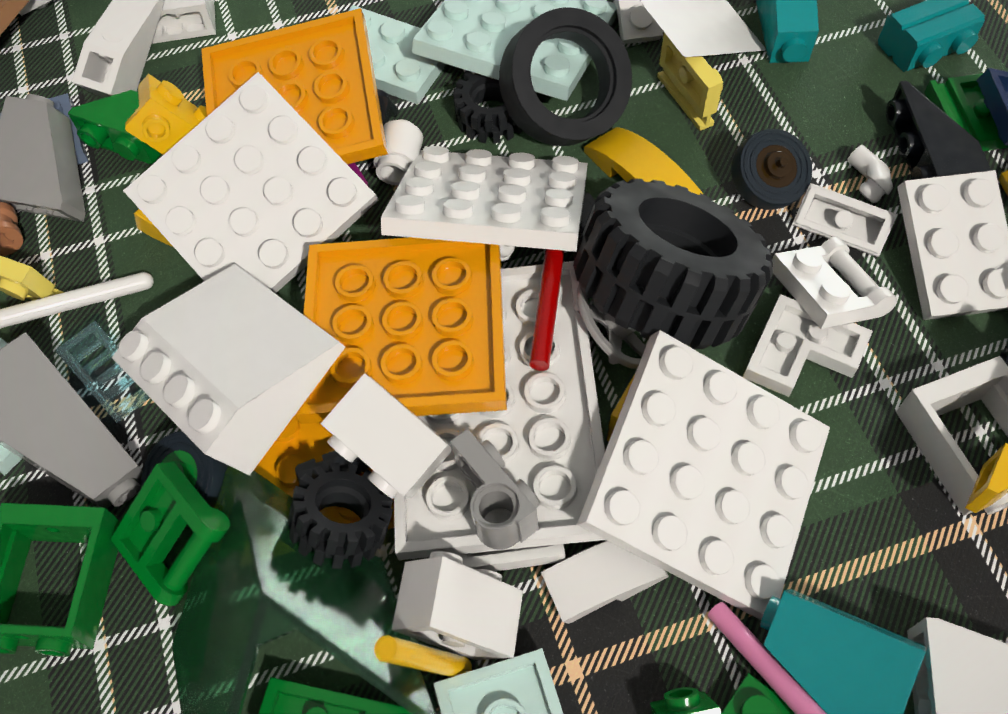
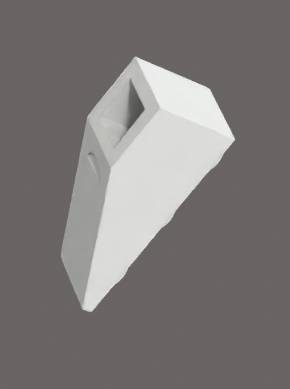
[72,0,165,98]

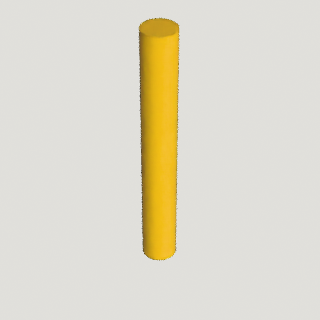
[374,635,472,677]

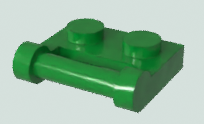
[110,461,230,606]

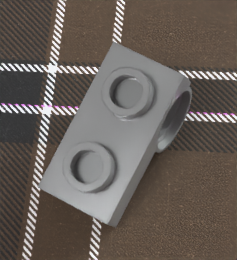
[450,429,539,550]

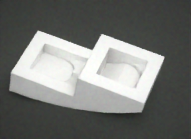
[541,540,669,624]

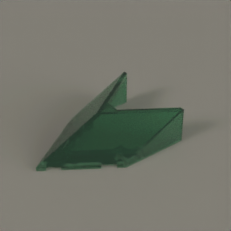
[172,465,439,714]

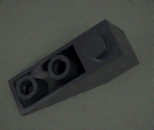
[886,81,992,180]

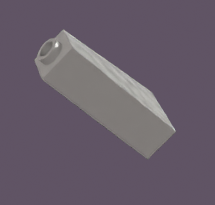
[0,332,143,509]

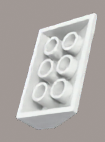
[111,264,346,475]

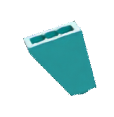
[756,0,819,63]
[760,589,926,714]

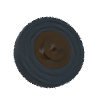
[731,129,812,210]

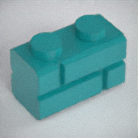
[878,0,985,72]

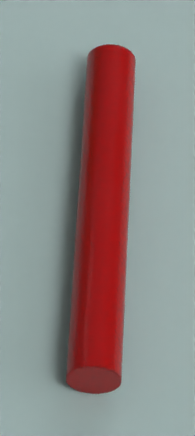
[529,249,564,371]

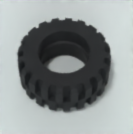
[573,179,773,349]

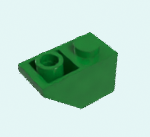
[68,90,161,165]

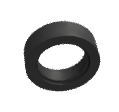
[499,7,632,146]

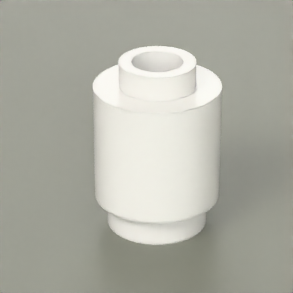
[374,119,423,185]

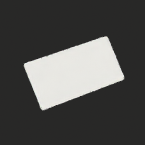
[640,0,766,57]

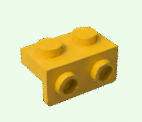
[125,73,207,155]

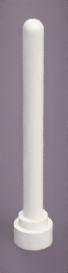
[0,272,154,329]

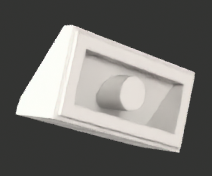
[792,183,898,257]

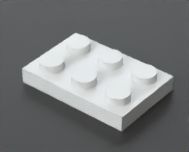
[897,170,1008,320]

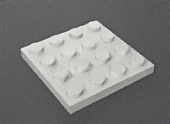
[123,72,379,294]
[381,146,588,252]
[577,330,830,620]

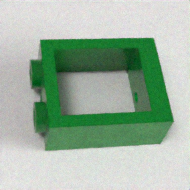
[0,503,120,657]

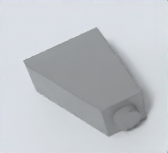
[0,94,86,222]

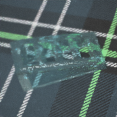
[55,321,150,423]

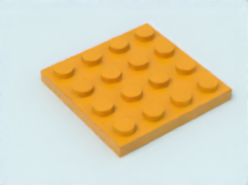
[201,8,388,164]
[296,237,507,424]

